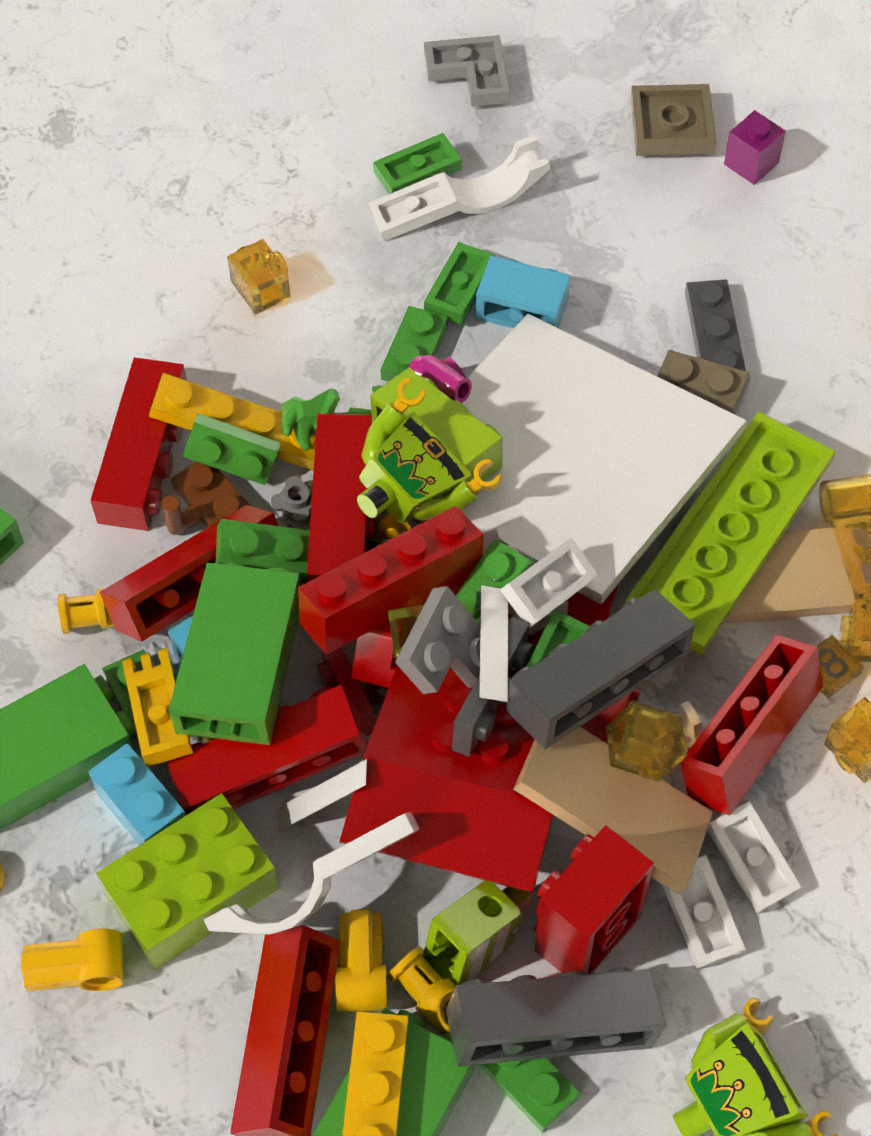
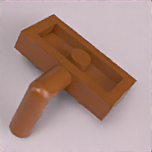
[161,461,251,535]

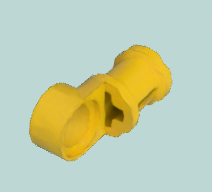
[58,588,115,634]
[387,946,456,1035]

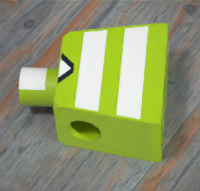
[423,881,532,985]

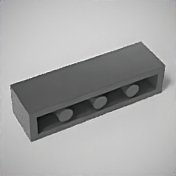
[506,589,695,749]
[446,967,666,1067]

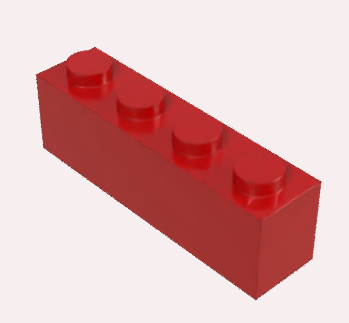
[90,357,187,531]
[307,413,377,582]
[99,505,279,642]
[298,506,484,655]
[680,634,823,816]
[167,684,369,815]
[230,925,341,1136]

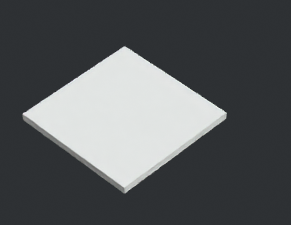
[462,314,746,604]

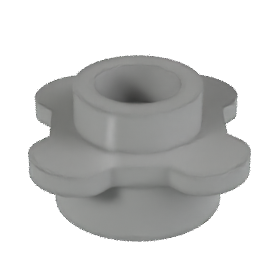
[271,476,312,522]

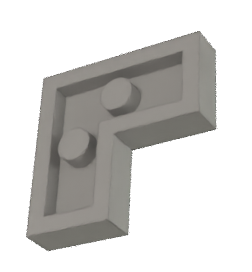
[424,35,510,106]
[395,586,481,694]

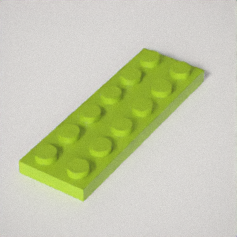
[624,411,836,655]

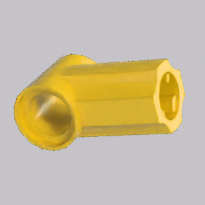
[335,909,388,1013]
[21,928,124,992]

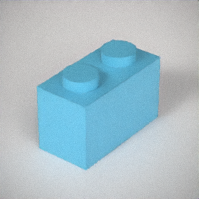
[476,256,570,328]
[88,743,186,845]

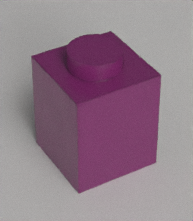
[724,110,786,185]

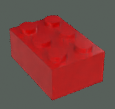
[534,825,654,975]

